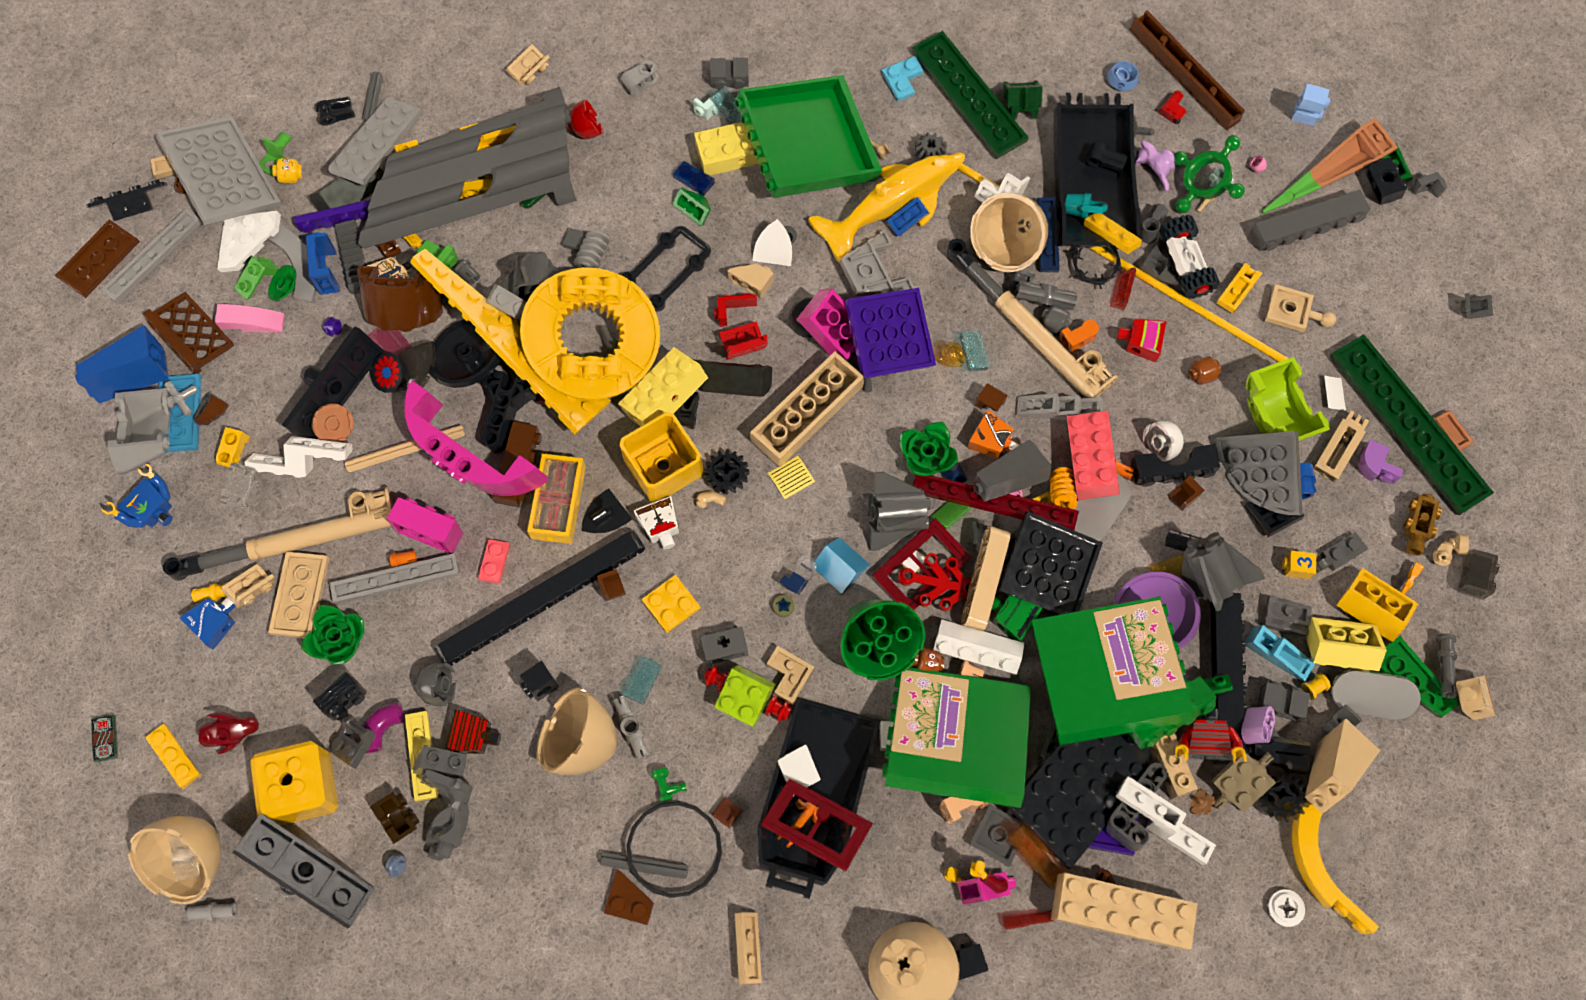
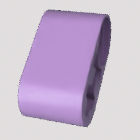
[1241,706,1275,744]

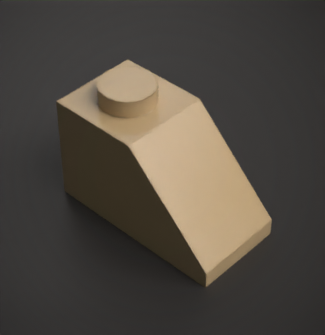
[728,264,774,299]

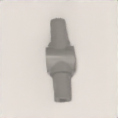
[612,696,650,761]

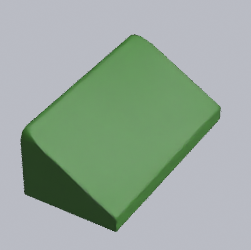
[930,502,972,530]

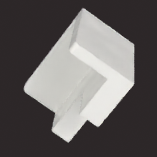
[974,173,1031,202]

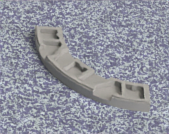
[266,225,317,304]

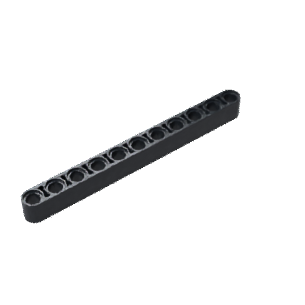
[434,530,646,666]

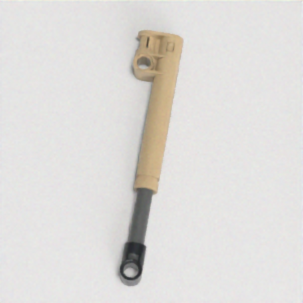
[947,238,1119,398]
[163,486,394,581]

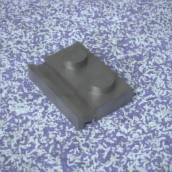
[1263,596,1312,637]

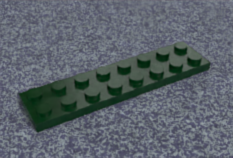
[912,30,1029,159]

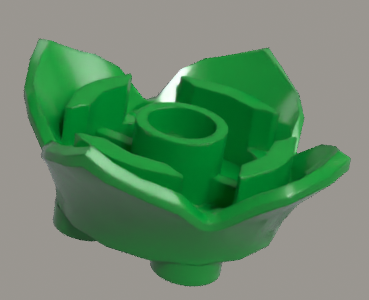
[900,422,958,476]
[301,605,365,665]

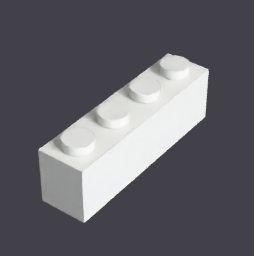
[933,620,1024,675]

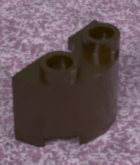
[370,792,420,845]

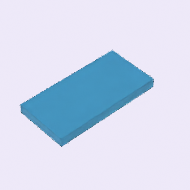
[158,374,202,453]

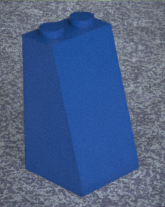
[75,325,169,404]

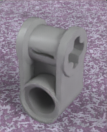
[621,61,658,95]

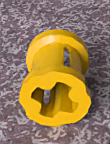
[1301,673,1331,700]

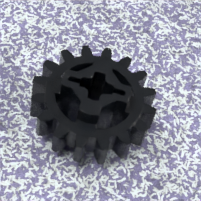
[704,449,749,495]
[1259,773,1310,822]

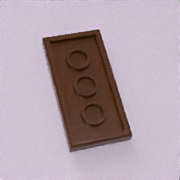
[55,219,140,298]

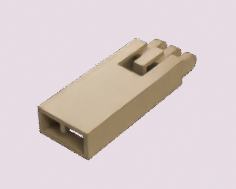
[1313,410,1369,483]

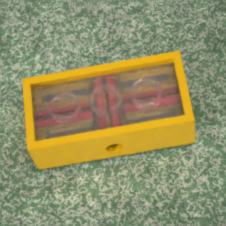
[527,454,586,544]

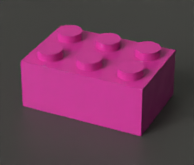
[797,288,855,360]
[387,497,463,554]

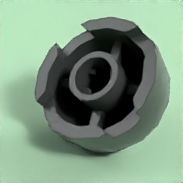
[415,663,456,707]

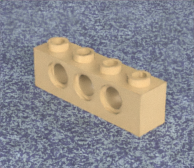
[1150,733,1198,800]

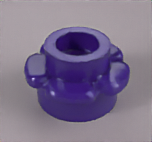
[324,317,342,337]

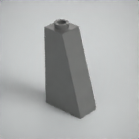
[973,439,1052,502]

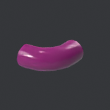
[360,702,404,754]

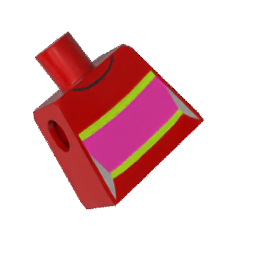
[1117,319,1167,362]

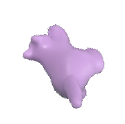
[1135,141,1175,192]

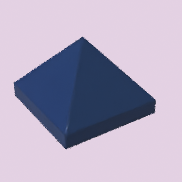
[941,462,967,483]

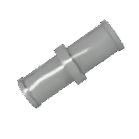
[187,902,238,921]

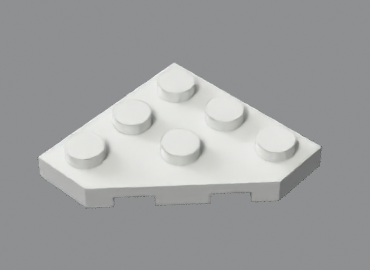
[217,211,281,272]

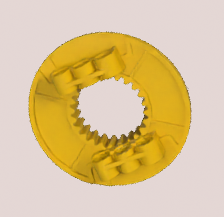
[520,268,660,400]

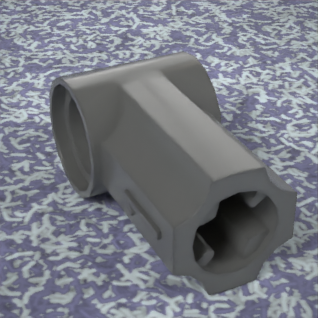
[1141,203,1169,244]

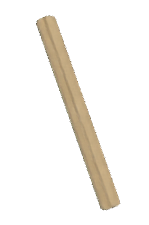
[345,425,465,472]

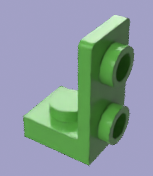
[234,256,280,299]

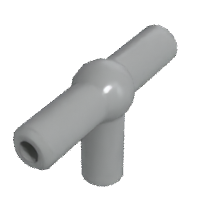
[164,381,198,416]

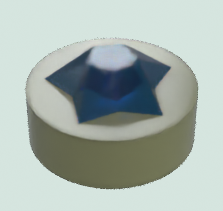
[773,595,794,617]

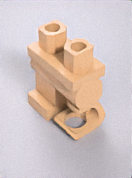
[940,796,990,824]

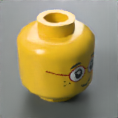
[273,158,301,184]

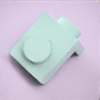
[693,92,723,120]

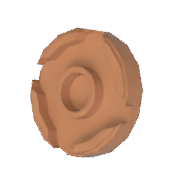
[311,403,354,442]

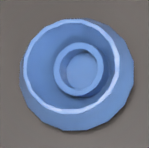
[1107,61,1139,91]

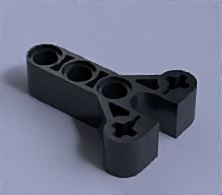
[481,370,540,453]

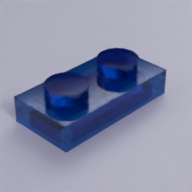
[673,161,715,196]

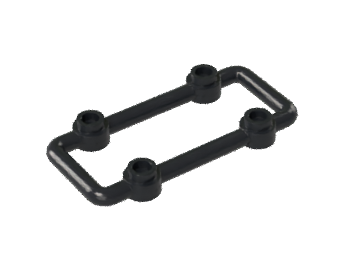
[621,226,711,312]

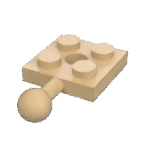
[1265,284,1336,332]

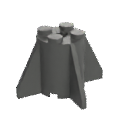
[501,252,560,302]
[862,472,931,551]
[1181,532,1265,611]

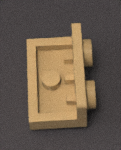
[506,44,550,86]
[221,564,275,608]

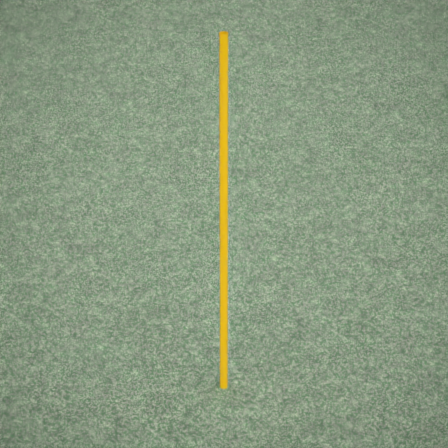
[957,164,1289,362]

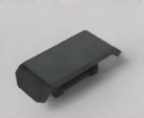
[310,167,384,211]
[695,359,773,397]

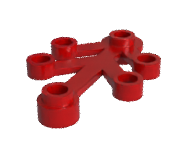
[897,553,972,612]

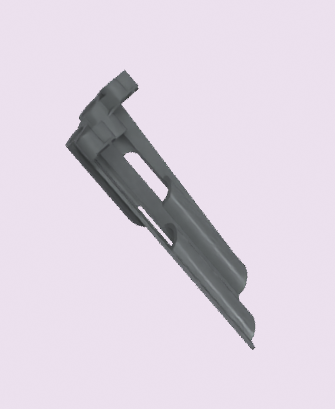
[358,87,577,249]

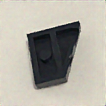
[1245,502,1304,538]

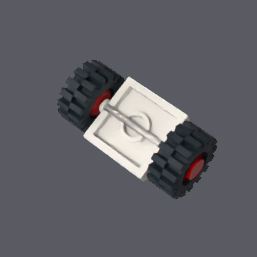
[1160,215,1220,299]

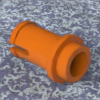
[1115,459,1135,480]
[389,550,417,567]

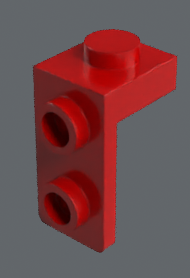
[714,293,757,327]

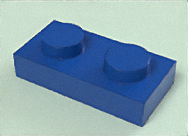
[887,197,930,236]

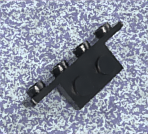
[86,179,168,221]

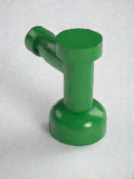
[651,768,687,802]

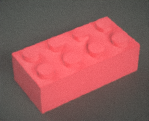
[1067,410,1120,500]

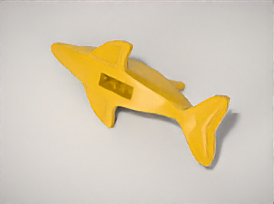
[808,152,965,263]

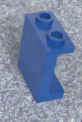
[306,232,340,295]

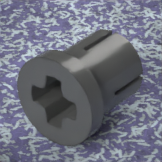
[454,260,480,286]

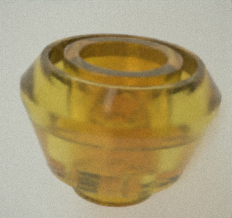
[940,341,965,367]

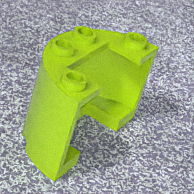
[1246,357,1330,441]

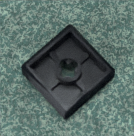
[313,672,367,721]

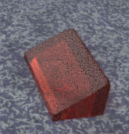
[1110,267,1136,310]

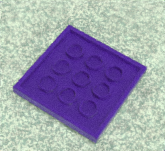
[845,288,936,379]

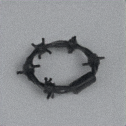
[1069,246,1124,289]

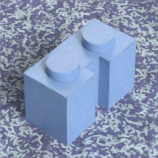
[1292,83,1330,126]

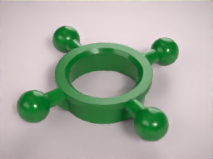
[1173,135,1245,214]

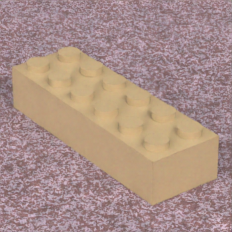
[750,352,864,467]
[1051,873,1198,950]

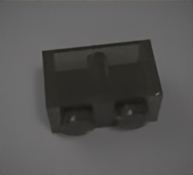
[1458,549,1499,600]

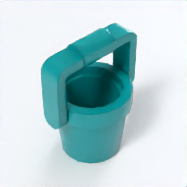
[1065,193,1108,219]

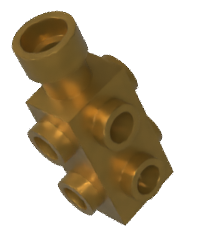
[1403,494,1442,556]

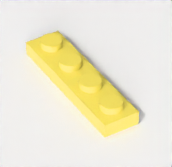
[405,711,438,802]

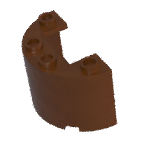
[357,266,443,332]

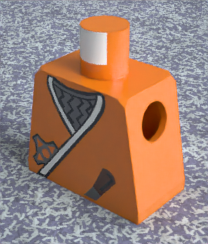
[967,410,1020,459]

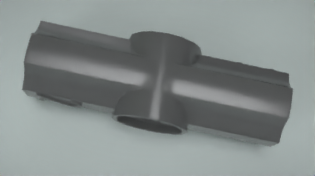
[1015,281,1077,310]

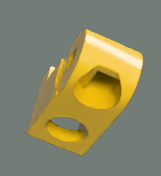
[216,427,250,469]

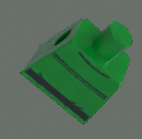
[991,596,1042,642]

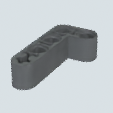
[1105,763,1168,852]

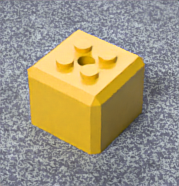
[620,412,703,502]
[250,741,338,826]

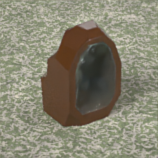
[193,394,229,426]

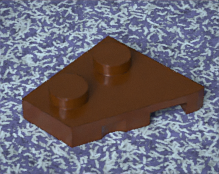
[604,870,654,926]

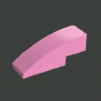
[215,304,285,332]

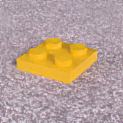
[642,575,701,633]

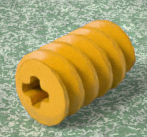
[1049,467,1078,509]

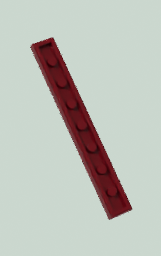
[913,475,1079,530]

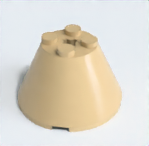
[868,922,959,1000]

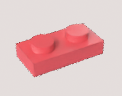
[478,539,510,584]

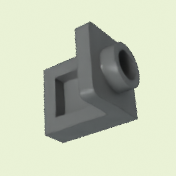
[1411,172,1447,198]
[1461,293,1493,319]
[1322,705,1362,733]

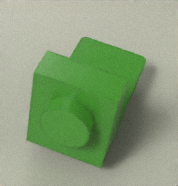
[416,240,459,269]

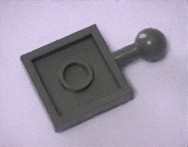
[969,805,1028,867]

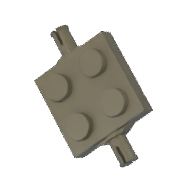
[1211,752,1276,813]

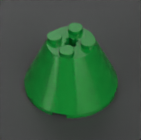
[840,598,925,681]

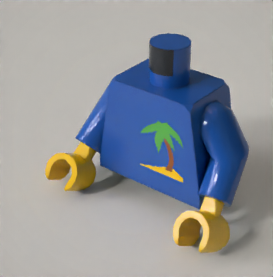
[101,463,173,528]

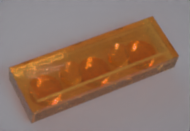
[1007,823,1067,889]

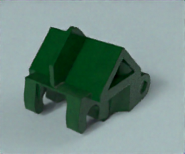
[1003,80,1043,120]

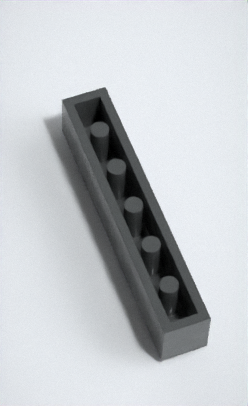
[1250,190,1371,251]

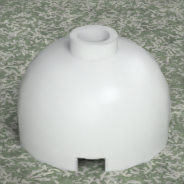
[1143,421,1184,462]

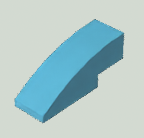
[1245,625,1315,681]

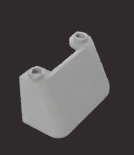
[107,388,175,474]

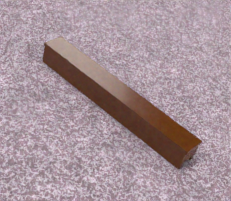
[1129,10,1245,130]

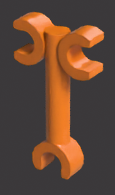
[777,799,818,848]

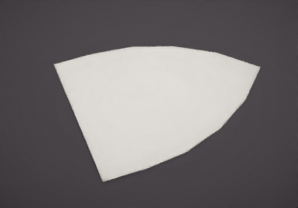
[753,219,792,266]

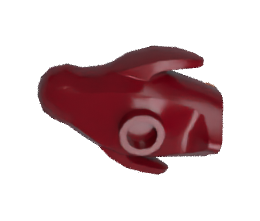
[198,712,259,754]

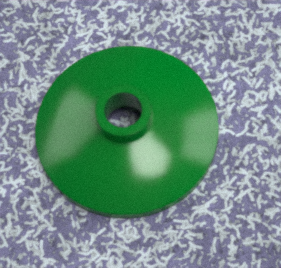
[268,265,297,302]

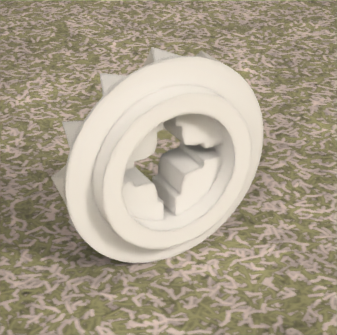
[1267,890,1305,927]

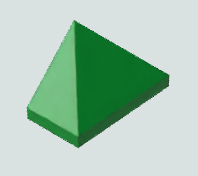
[672,188,711,226]

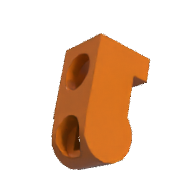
[1059,320,1099,353]

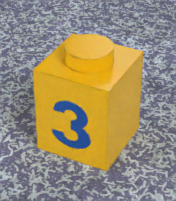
[1281,551,1316,579]

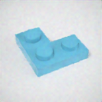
[882,56,923,102]

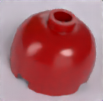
[567,99,603,139]

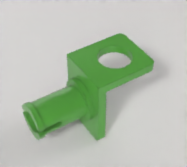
[259,132,292,176]

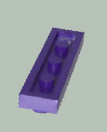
[294,200,371,233]

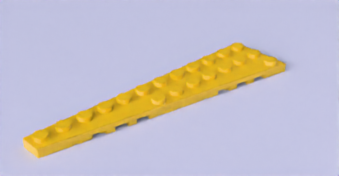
[410,249,611,435]

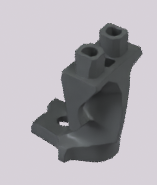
[421,769,473,861]

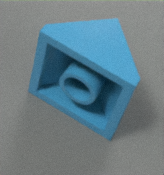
[811,537,870,594]

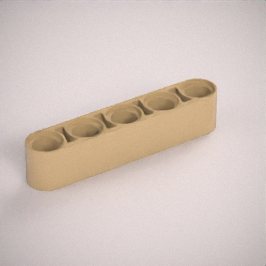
[961,526,1010,631]

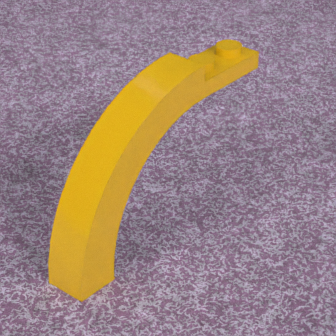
[1292,786,1379,935]

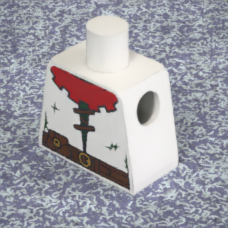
[634,496,679,550]

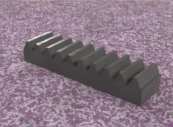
[335,220,366,294]

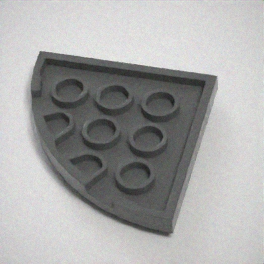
[1215,431,1303,515]

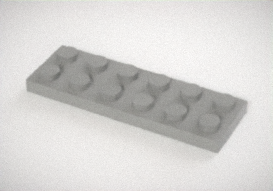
[328,97,421,185]

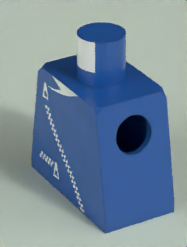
[180,597,236,650]

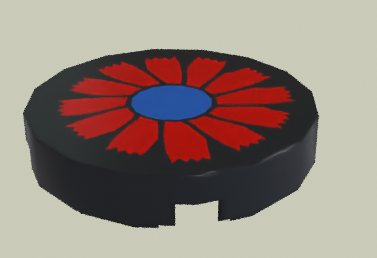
[371,353,407,393]

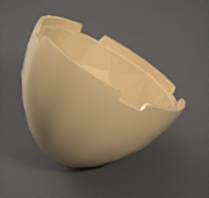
[970,193,1048,272]
[537,688,617,776]
[128,815,221,904]

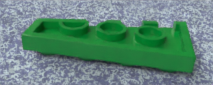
[1377,636,1459,718]

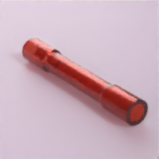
[1003,910,1055,930]

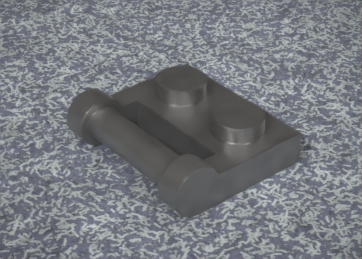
[329,716,375,769]

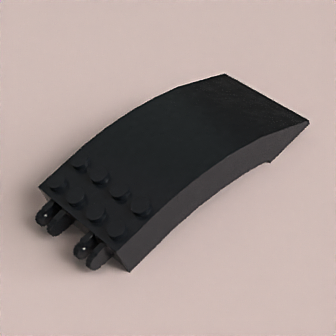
[1053,93,1141,247]

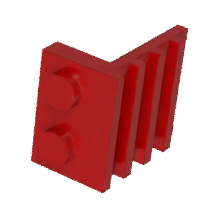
[719,321,768,360]

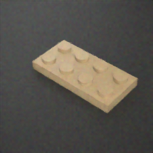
[268,552,330,638]

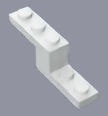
[245,436,352,478]
[1116,776,1216,866]

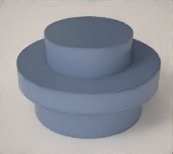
[385,855,406,878]

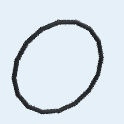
[626,801,722,898]

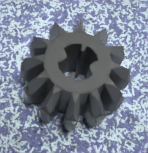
[915,132,947,160]

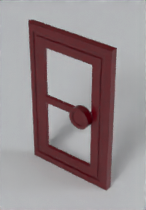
[871,518,972,610]
[761,778,873,872]

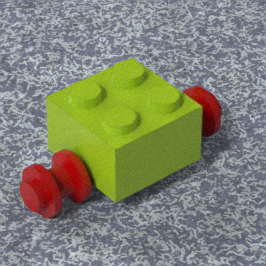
[703,665,792,727]

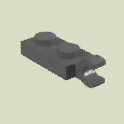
[1316,532,1368,574]

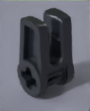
[315,97,355,126]
[675,392,699,429]

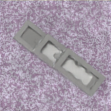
[1017,393,1103,420]

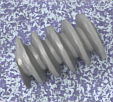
[574,230,610,268]

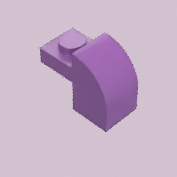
[1358,439,1404,484]

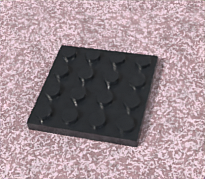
[998,511,1103,615]

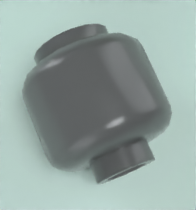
[1041,305,1072,334]

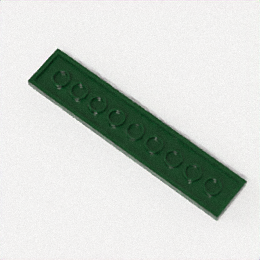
[1330,334,1494,516]

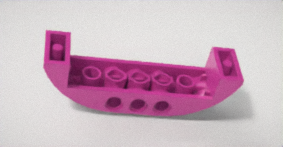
[405,381,549,496]

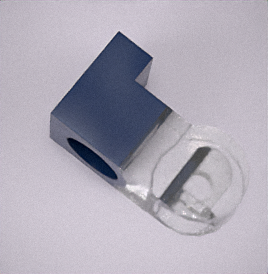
[780,555,817,595]

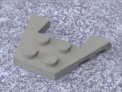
[840,230,915,295]

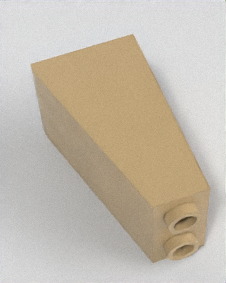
[1305,719,1380,814]

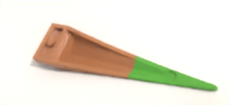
[1261,118,1398,214]

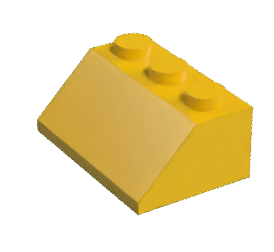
[1336,568,1418,642]

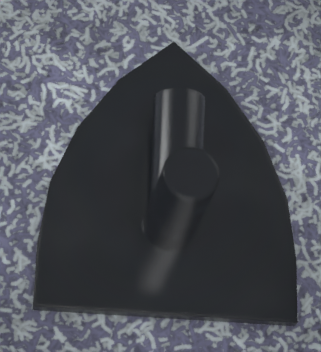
[581,488,632,533]

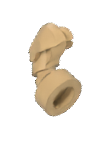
[1432,534,1469,566]

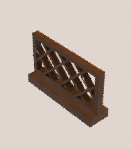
[143,292,234,374]

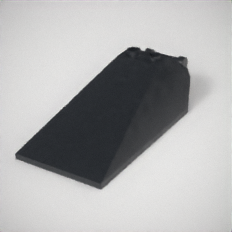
[757,697,881,900]

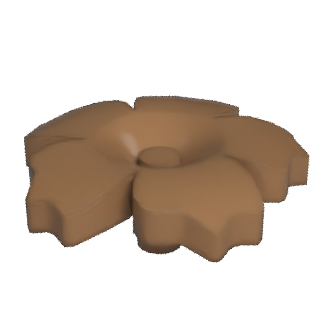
[1189,789,1216,815]

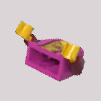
[945,861,1016,905]

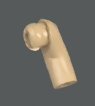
[696,491,727,508]

